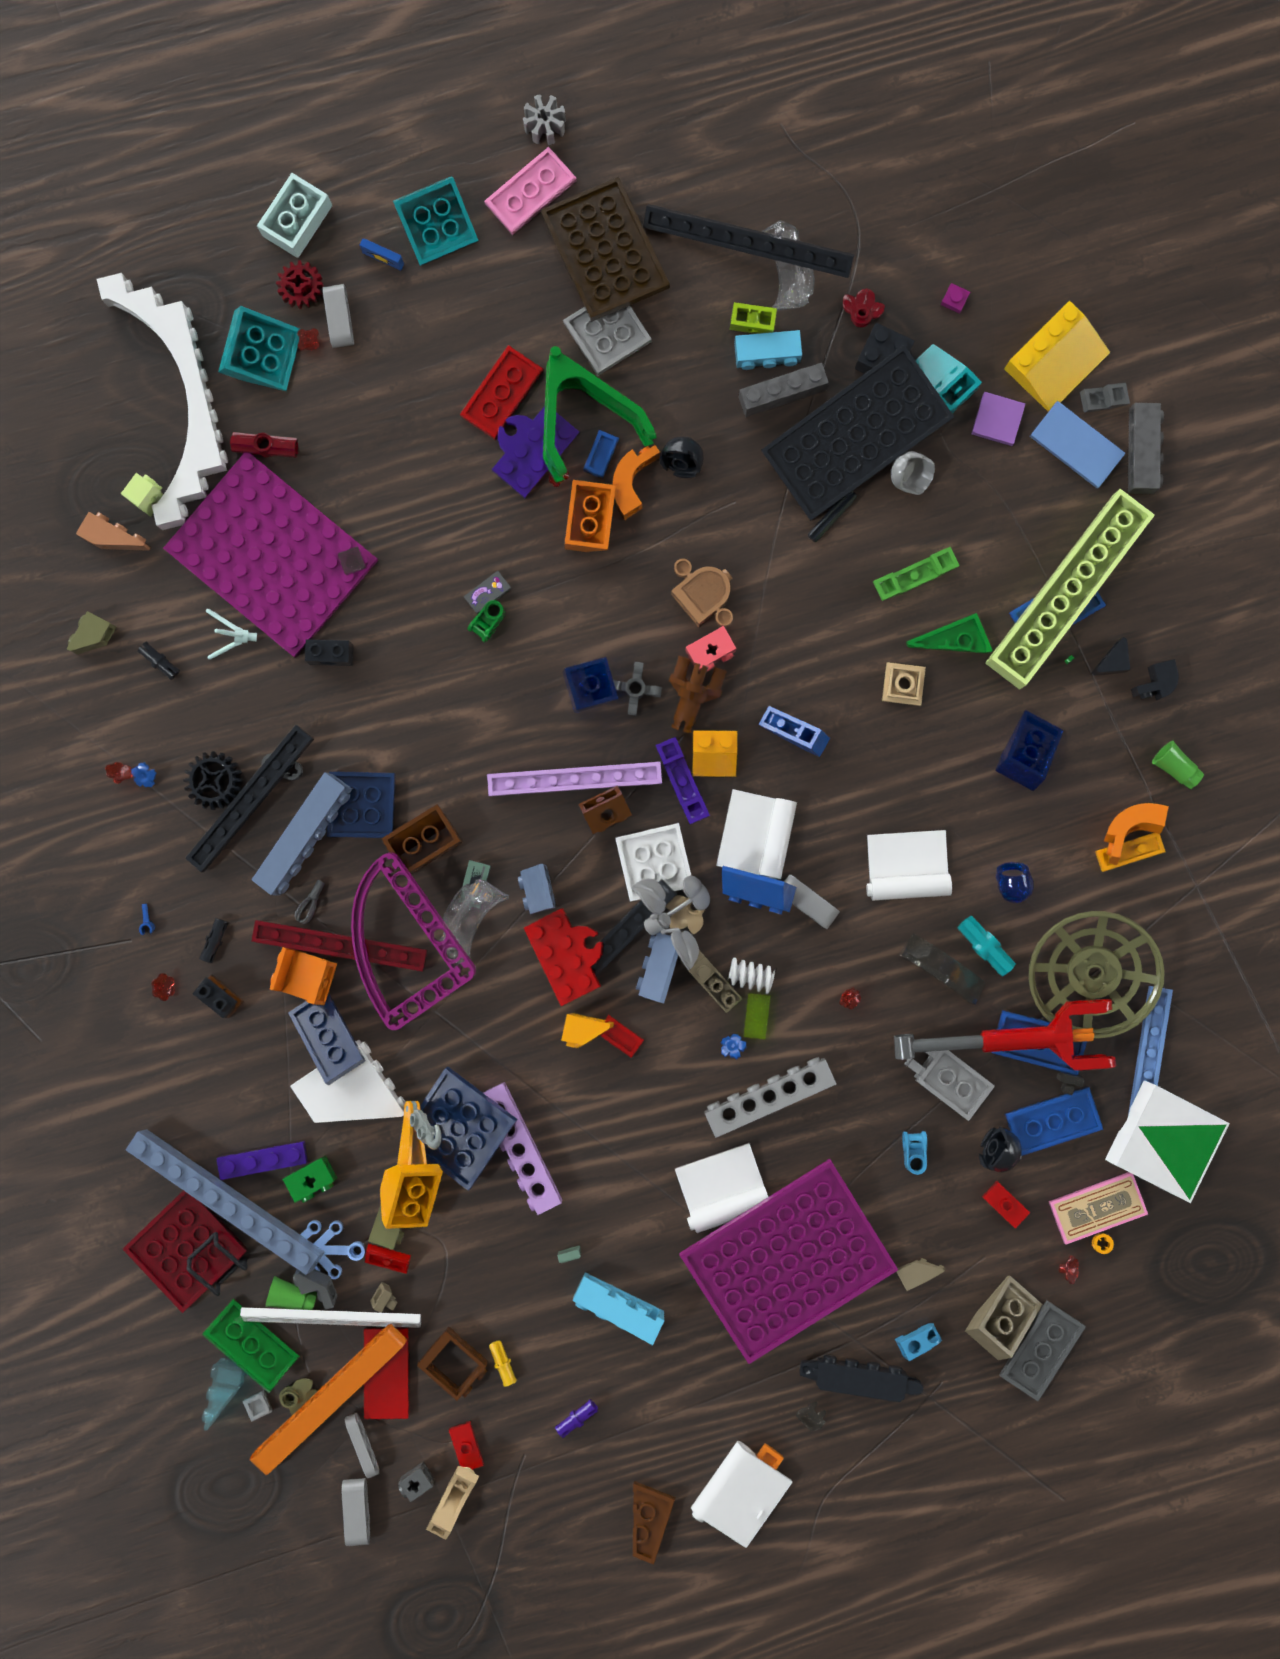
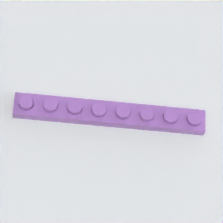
[487,762,662,796]

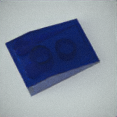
[995,710,1063,791]

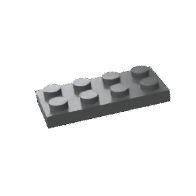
[999,1300,1086,1401]

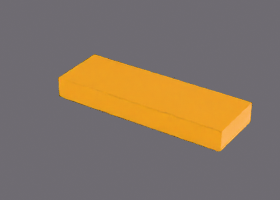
[1095,833,1166,872]

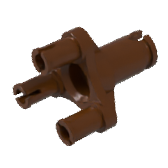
[669,655,727,733]

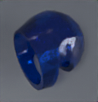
[996,862,1034,903]

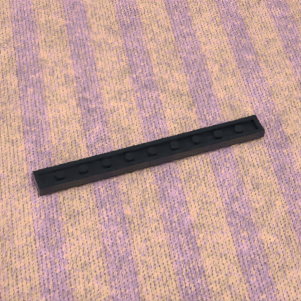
[643,204,855,278]

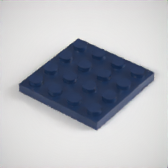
[399,1067,518,1191]

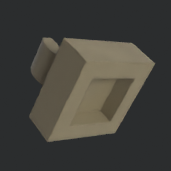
[370,1282,398,1313]

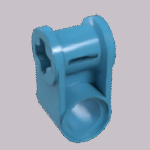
[902,1131,927,1175]

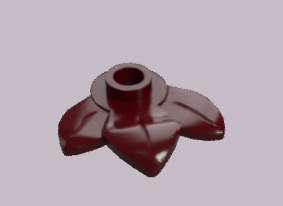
[843,288,885,327]

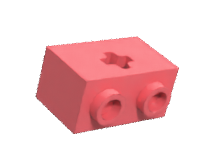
[685,626,736,672]

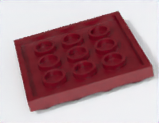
[123,1190,248,1313]

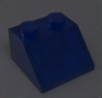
[563,657,618,713]

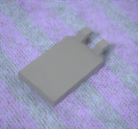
[904,1050,995,1121]

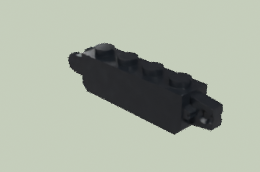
[799,1355,924,1402]

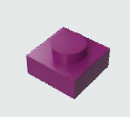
[941,283,970,314]

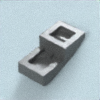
[1080,383,1130,413]

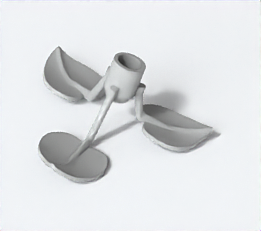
[631,875,710,970]

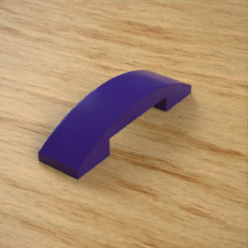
[656,737,710,824]

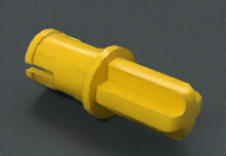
[489,1341,517,1387]

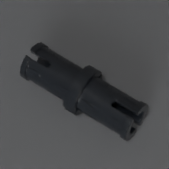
[137,642,180,680]
[199,918,229,963]

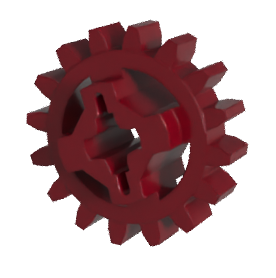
[276,260,324,309]

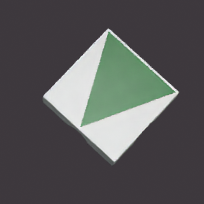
[1105,1081,1230,1203]

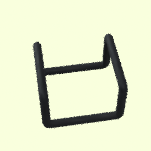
[187,1232,247,1296]

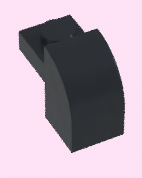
[1131,659,1179,701]

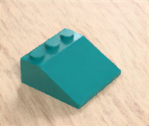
[393,176,479,265]
[218,306,302,391]

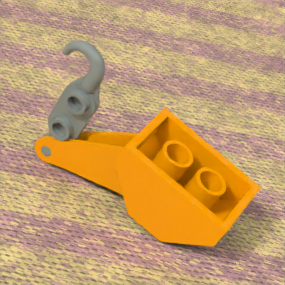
[380,1101,443,1229]

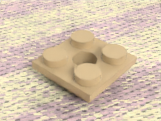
[882,662,926,706]

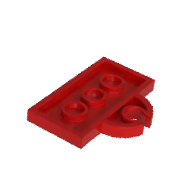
[524,908,603,1006]

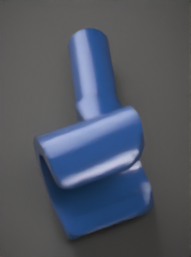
[139,904,155,935]

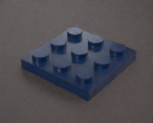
[327,772,396,838]

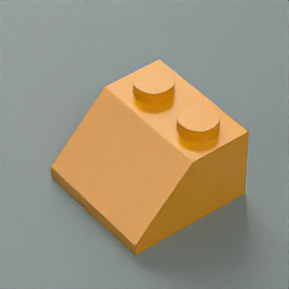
[693,731,737,777]
[561,1013,614,1048]

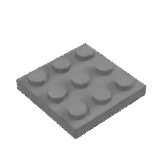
[563,306,652,376]

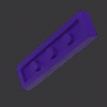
[216,1141,308,1180]

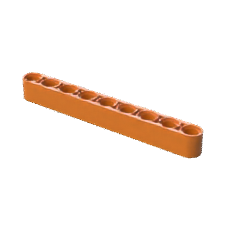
[249,1324,407,1475]

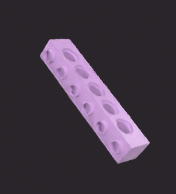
[483,1082,562,1215]

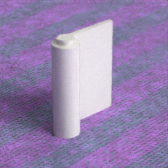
[716,789,797,880]
[866,830,952,901]
[675,1143,768,1233]
[691,1441,792,1548]

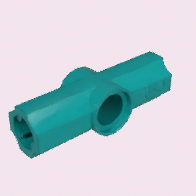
[957,915,1016,977]

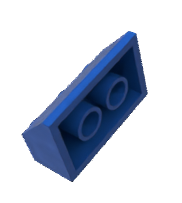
[722,866,797,915]

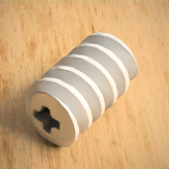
[727,958,775,994]

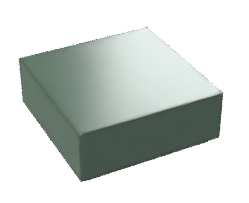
[557,1245,582,1263]

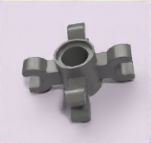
[609,662,662,716]

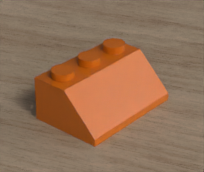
[565,480,616,552]

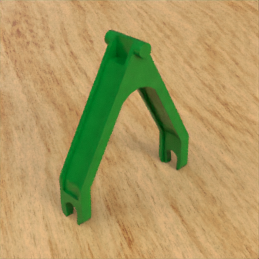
[543,346,657,483]

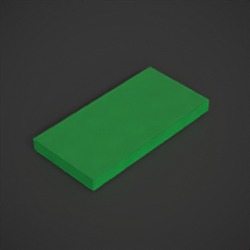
[202,1299,300,1393]

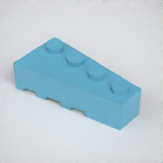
[573,1272,664,1345]

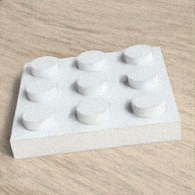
[615,823,691,902]

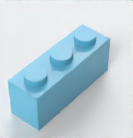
[734,330,802,370]

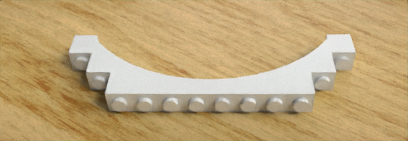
[97,273,228,530]

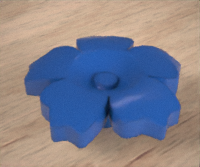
[131,762,157,787]
[721,1034,747,1059]

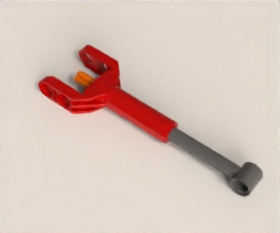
[894,999,1116,1070]

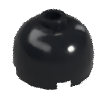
[659,436,704,478]
[979,1126,1022,1173]

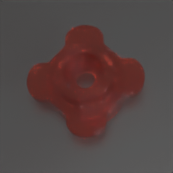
[297,328,319,350]
[839,988,861,1009]

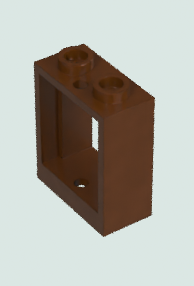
[417,1326,488,1401]

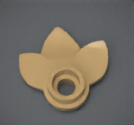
[665,895,705,934]

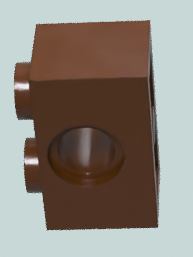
[578,785,632,834]

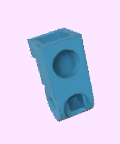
[895,1323,942,1361]

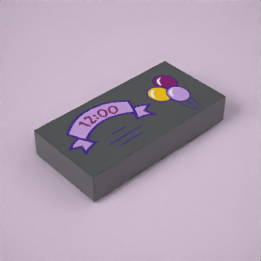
[464,571,511,615]

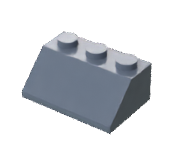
[636,932,678,1004]

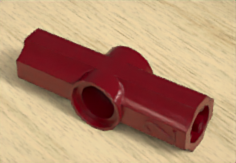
[230,432,299,458]

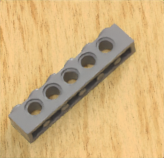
[704,1057,836,1138]

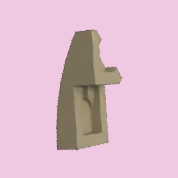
[896,1258,945,1291]

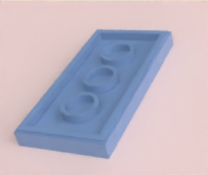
[1029,401,1125,488]

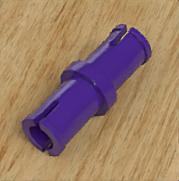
[555,1399,599,1438]

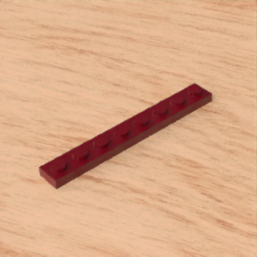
[251,920,428,972]

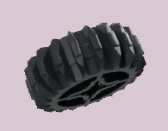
[183,751,244,810]

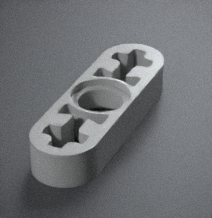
[345,1413,379,1478]

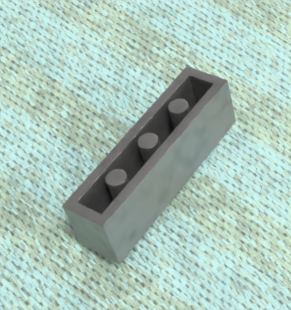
[739,363,829,417]
[1128,403,1164,494]

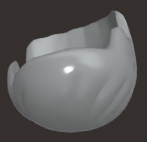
[891,451,935,495]

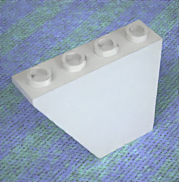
[290,1040,406,1123]

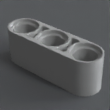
[323,284,354,348]
[784,874,840,929]
[342,1478,370,1546]

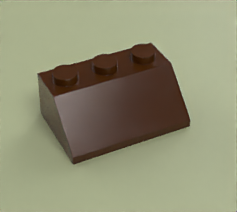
[381,804,463,874]

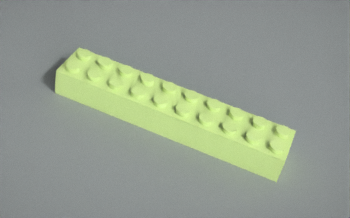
[985,489,1155,689]

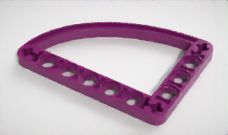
[351,852,476,1030]

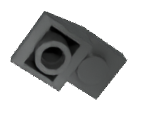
[293,1269,338,1309]

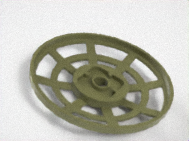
[1028,911,1165,1038]

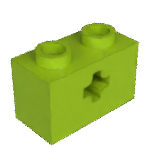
[730,302,777,334]

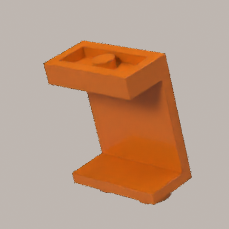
[270,947,337,1006]

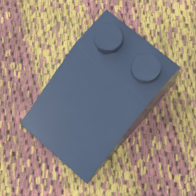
[518,864,557,914]

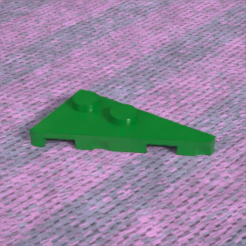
[906,613,993,654]

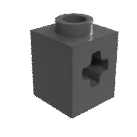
[398,1462,435,1502]

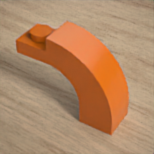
[613,445,660,520]
[1104,803,1169,865]

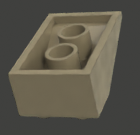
[965,1276,1043,1360]

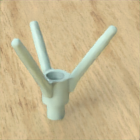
[206,609,257,659]

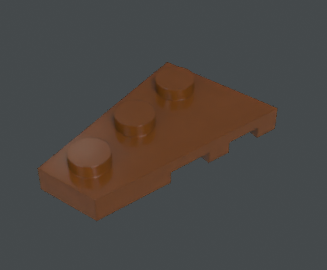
[633,1481,676,1565]

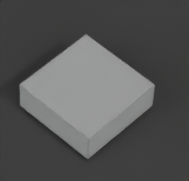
[242,1390,273,1422]

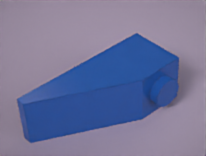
[758,706,830,757]

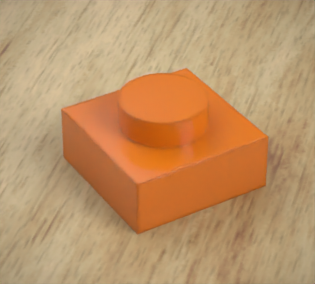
[756,1443,784,1470]

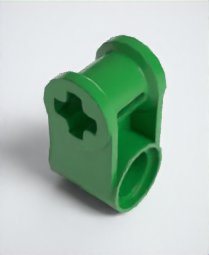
[467,600,505,643]

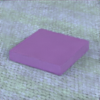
[971,392,1025,446]

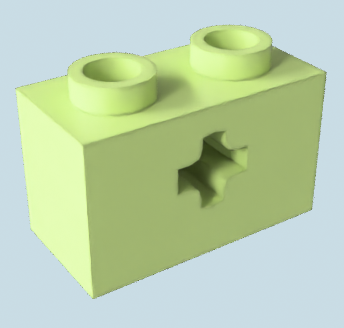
[121,473,163,517]

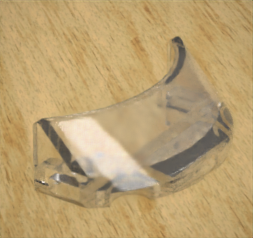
[762,220,815,311]
[439,879,509,964]

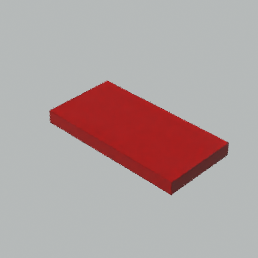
[460,345,544,440]
[364,1327,409,1419]

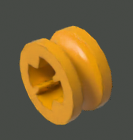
[1092,1233,1114,1254]

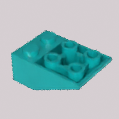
[915,344,982,414]

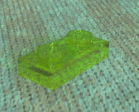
[743,993,770,1039]

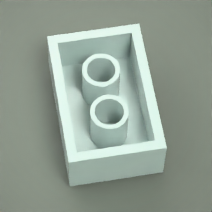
[257,173,332,258]

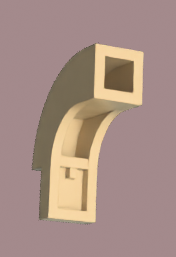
[426,1466,479,1540]

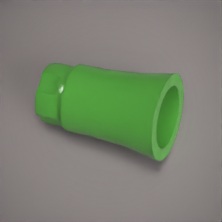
[1152,741,1204,789]
[265,1276,317,1310]

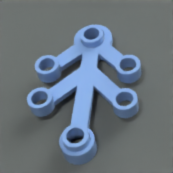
[300,1220,366,1279]

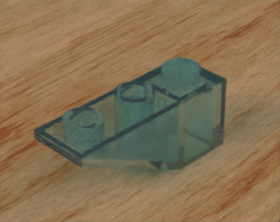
[202,1358,245,1431]

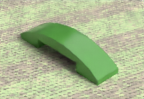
[873,547,960,601]

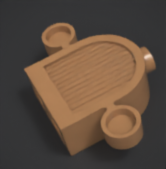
[671,559,733,627]

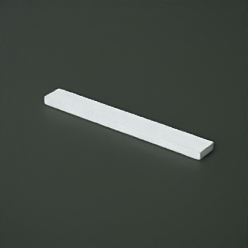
[240,1308,421,1328]

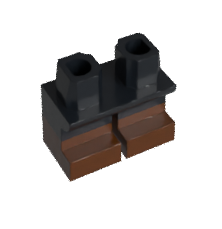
[192,975,244,1018]

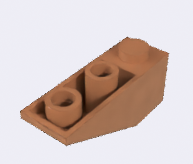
[76,512,151,550]

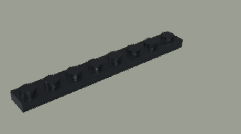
[185,725,314,872]

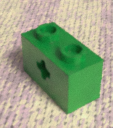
[283,1155,338,1203]

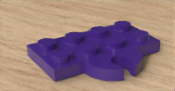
[492,406,579,499]

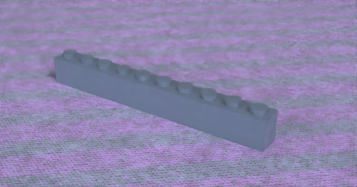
[126,1129,325,1275]

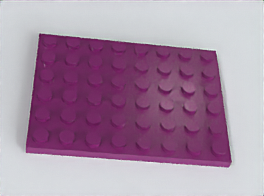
[163,453,378,658]
[679,1159,898,1364]

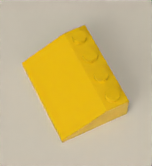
[1004,300,1110,412]

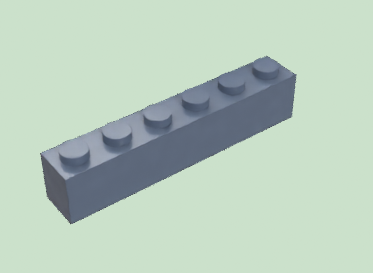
[252,772,352,896]

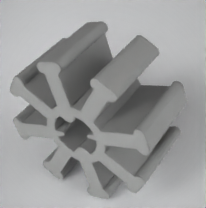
[523,95,566,145]

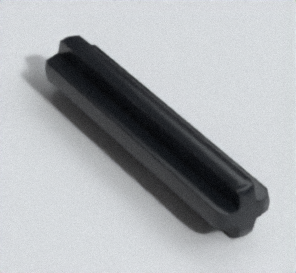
[808,491,857,542]

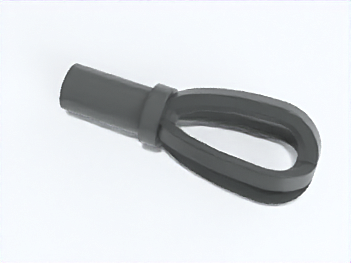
[295,880,325,924]

